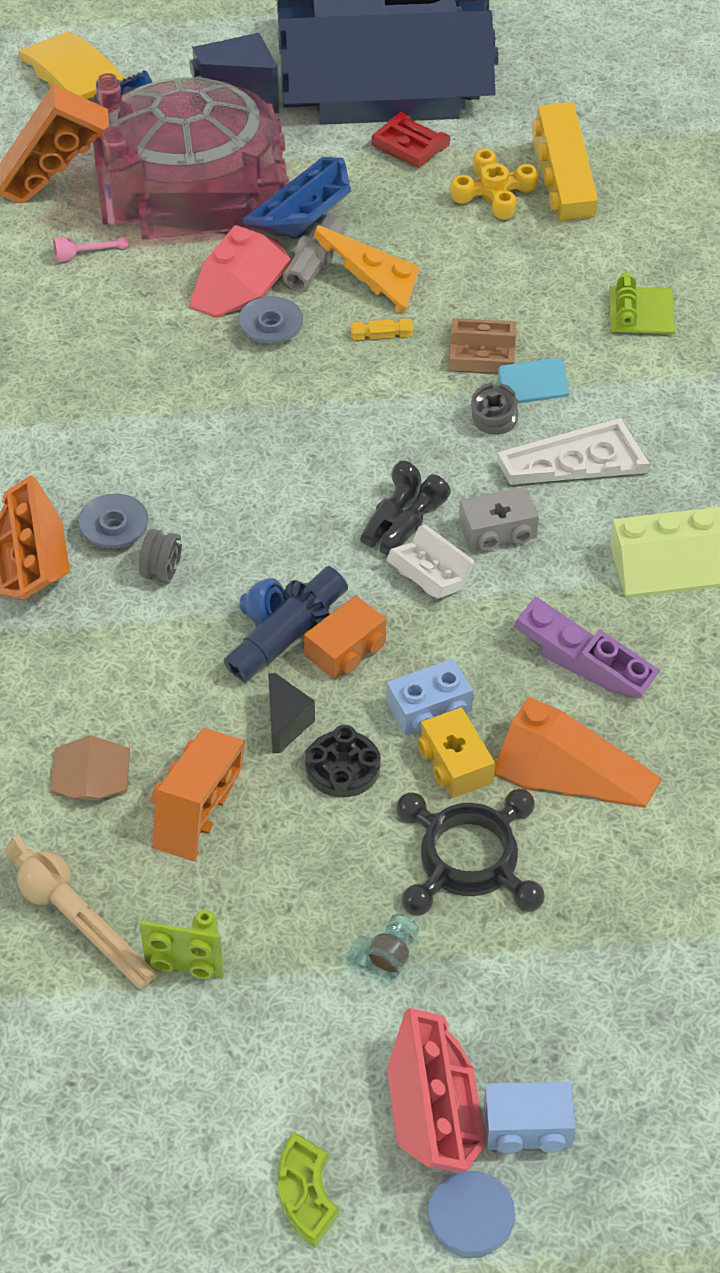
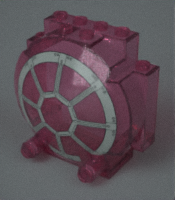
[93,73,289,240]

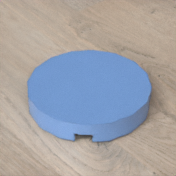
[428,1171,515,1258]

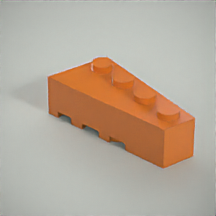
[0,84,109,203]

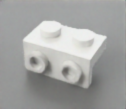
[386,525,474,599]

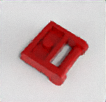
[371,112,451,168]

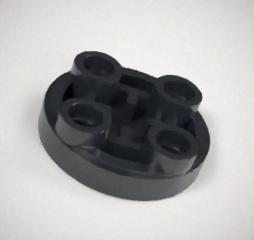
[305,725,381,797]

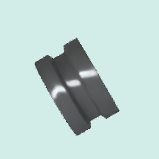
[471,383,519,435]
[139,529,182,582]

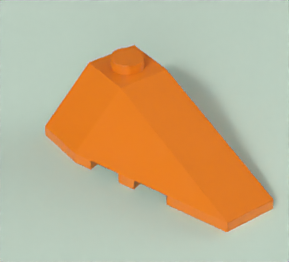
[494,696,662,808]

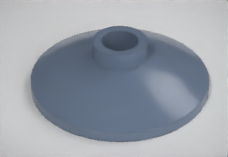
[239,296,303,343]
[79,494,148,548]

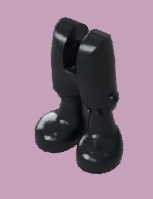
[360,460,451,555]

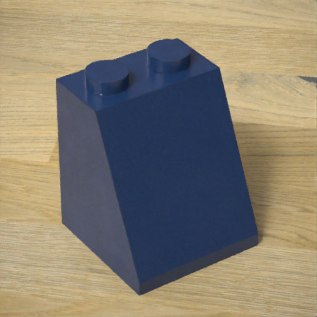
[189,33,279,114]

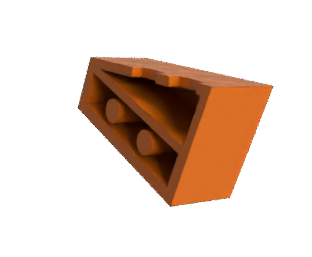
[151,728,245,862]

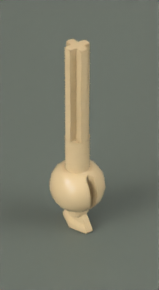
[5,834,158,990]

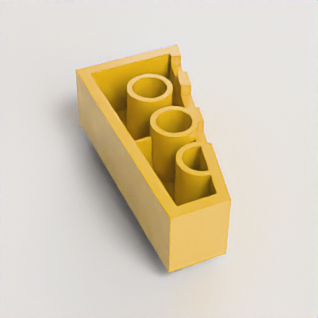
[532,102,598,221]

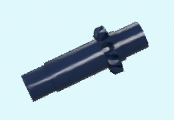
[224,566,348,683]

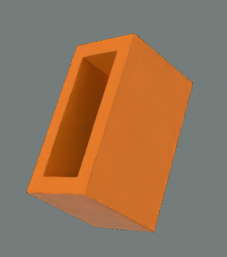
[304,595,387,679]

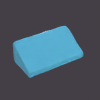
[497,358,569,403]

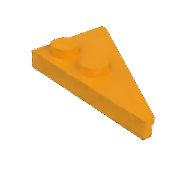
[313,225,419,313]

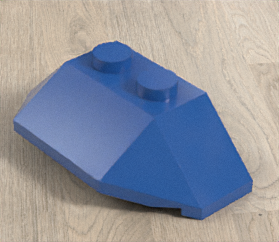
[243,157,352,239]

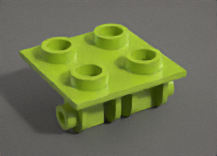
[609,272,675,334]
[139,910,224,980]

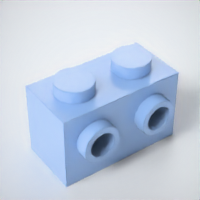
[386,658,473,735]
[484,1081,575,1154]

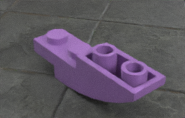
[513,596,660,698]

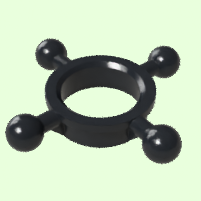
[396,789,545,916]

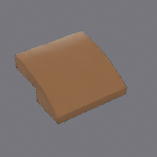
[449,318,516,373]

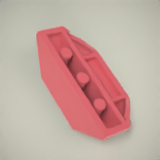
[189,225,291,318]
[387,1008,486,1173]

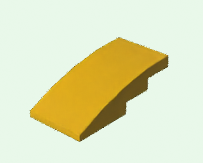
[18,31,126,99]

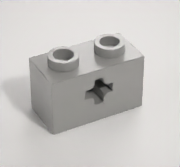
[459,487,539,551]

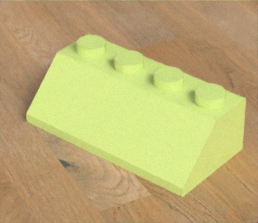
[610,507,720,598]

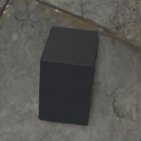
[268,673,315,754]

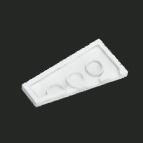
[497,418,649,485]

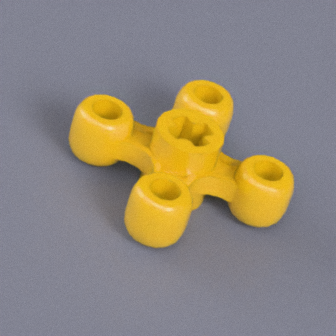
[450,149,539,220]

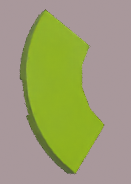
[278,1131,340,1248]

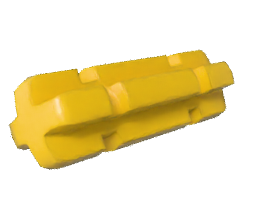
[350,318,413,341]

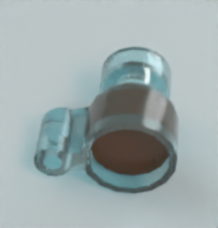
[346,914,419,980]

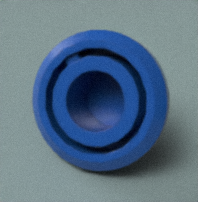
[240,578,287,625]

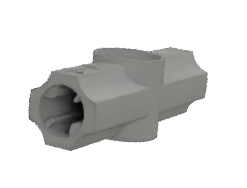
[283,213,345,293]

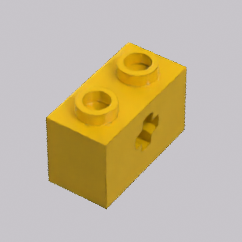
[417,707,495,798]

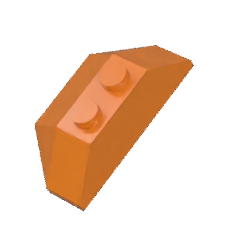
[0,475,70,600]

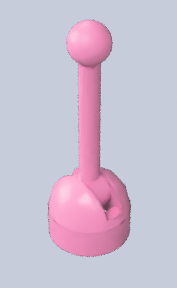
[53,237,129,263]

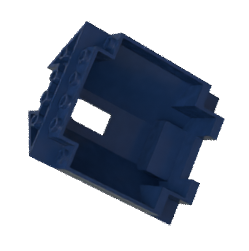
[276,0,499,125]

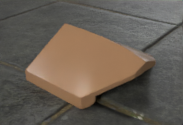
[51,735,130,800]

